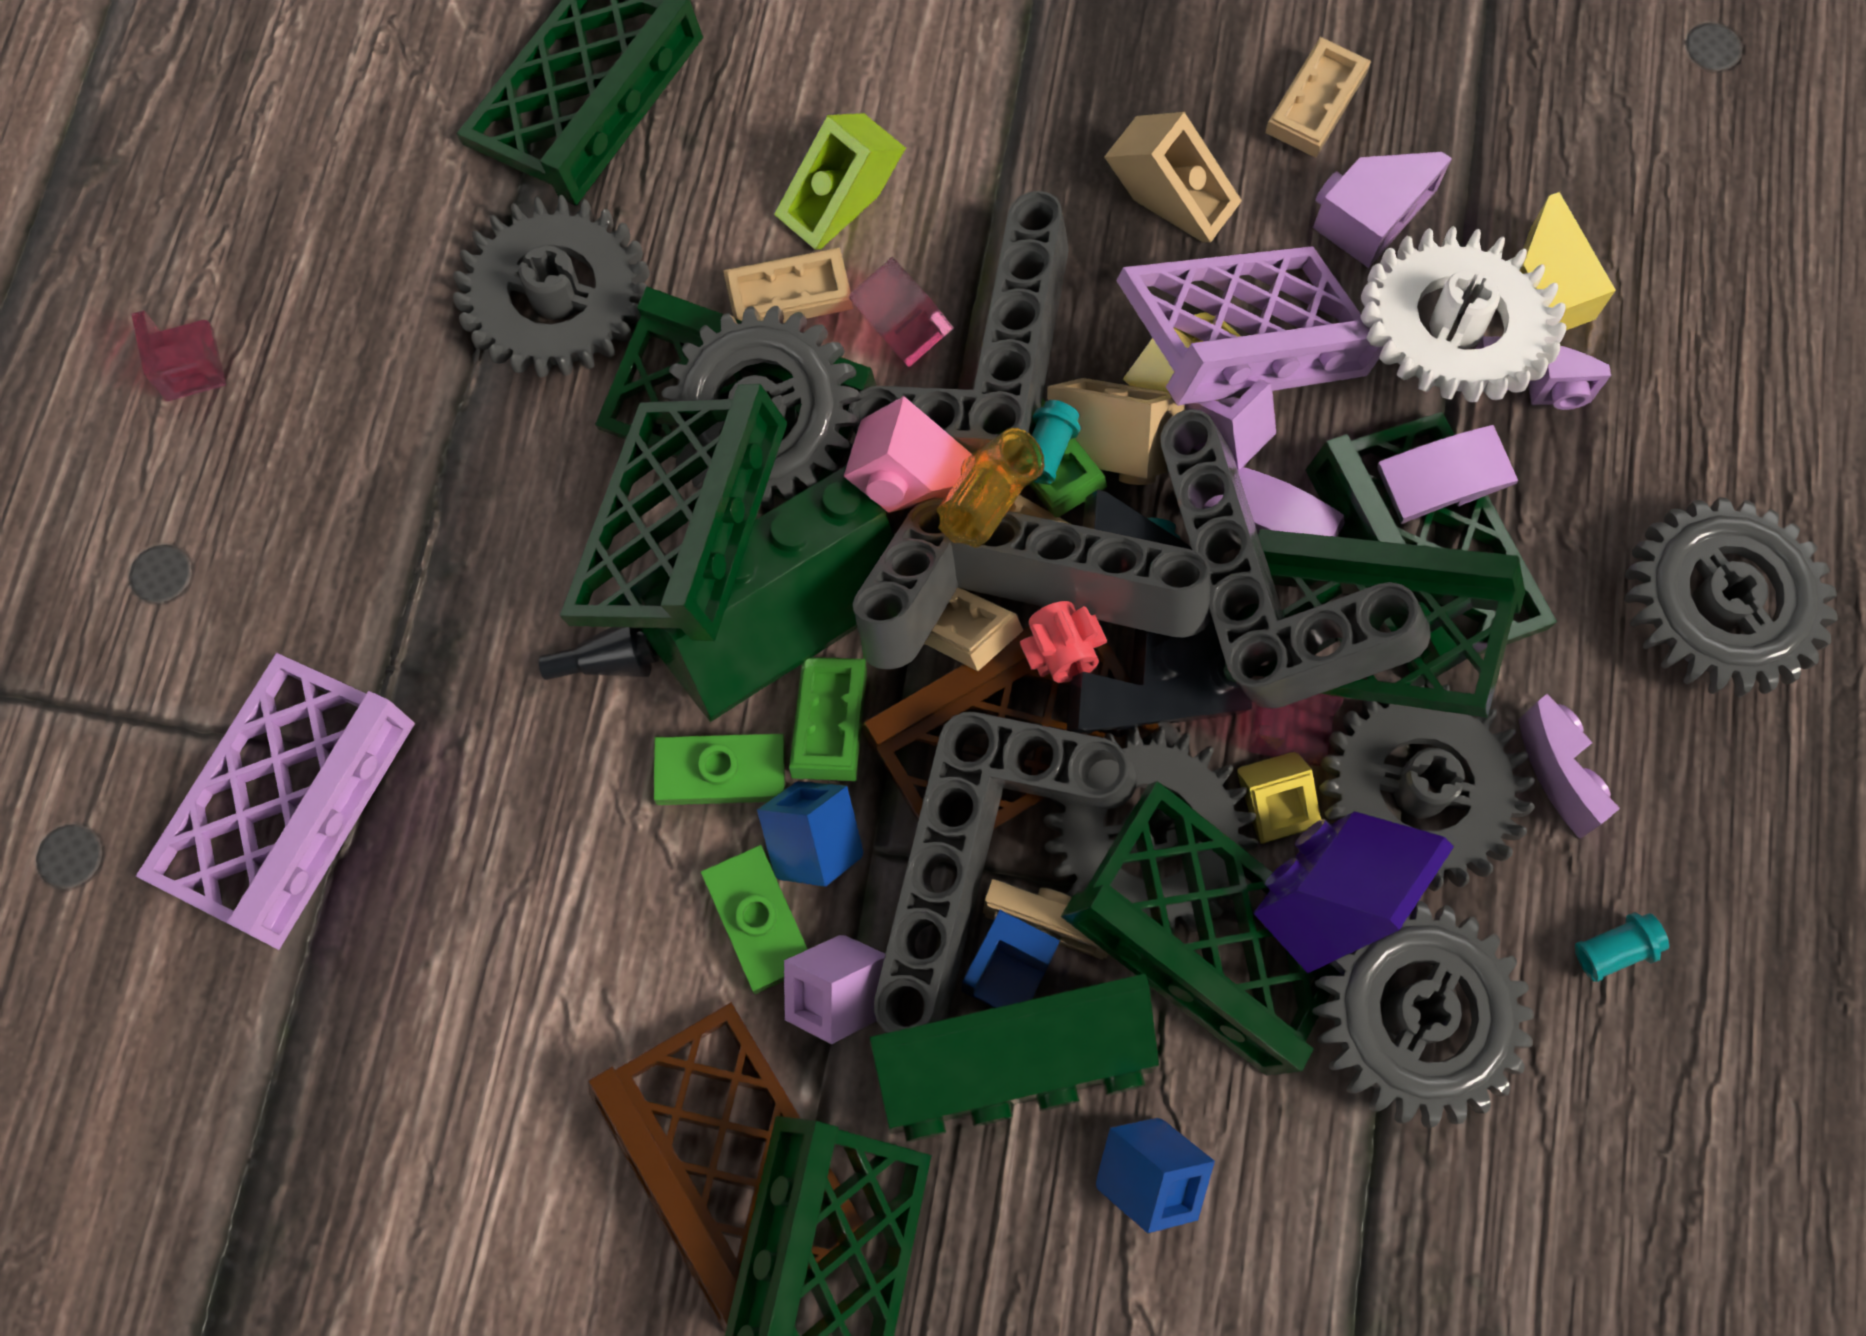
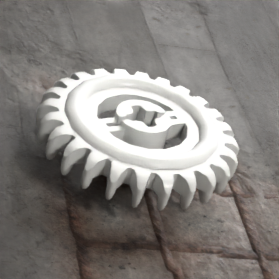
[1360,226,1566,402]

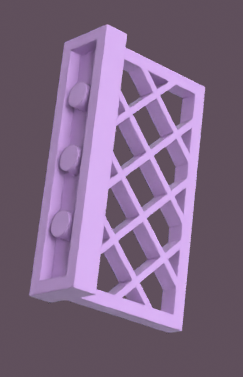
[1116,246,1383,406]
[136,653,415,950]

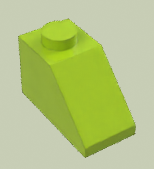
[774,113,906,250]

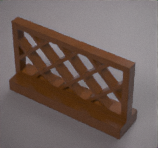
[861,626,1159,829]
[588,1002,864,1333]

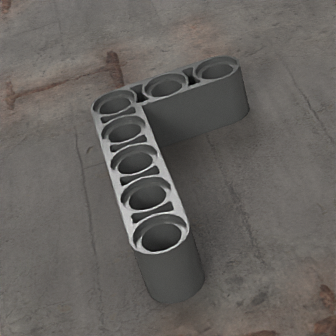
[848,191,1069,472]
[1160,409,1431,709]
[853,498,1211,669]
[874,712,1137,1033]

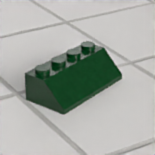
[638,465,894,722]
[870,973,1159,1142]

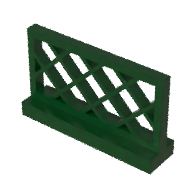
[456,0,704,206]
[595,286,877,500]
[559,384,787,641]
[1305,412,1557,673]
[1223,529,1525,718]
[1060,781,1351,1076]
[724,1116,932,1336]

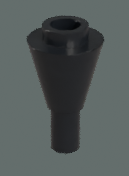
[539,627,659,680]

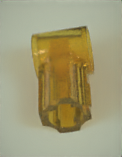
[936,428,1045,548]

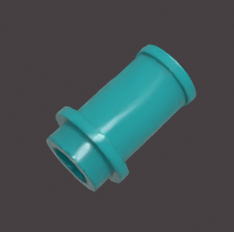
[1016,400,1081,485]
[1574,912,1669,982]

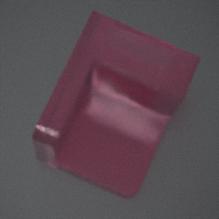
[849,257,953,368]
[131,310,226,402]
[1248,694,1344,766]

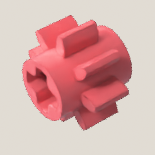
[1020,601,1107,683]

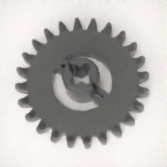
[453,195,650,377]
[662,306,862,510]
[1624,497,1838,697]
[1319,684,1535,891]
[1043,726,1258,935]
[1312,901,1534,1128]

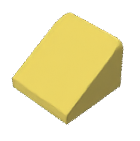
[1237,752,1321,844]

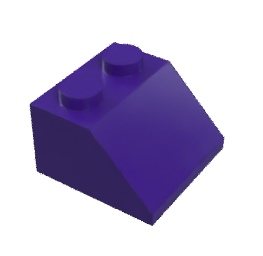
[1254,811,1454,973]

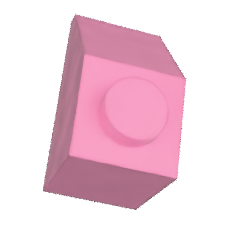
[844,396,991,513]

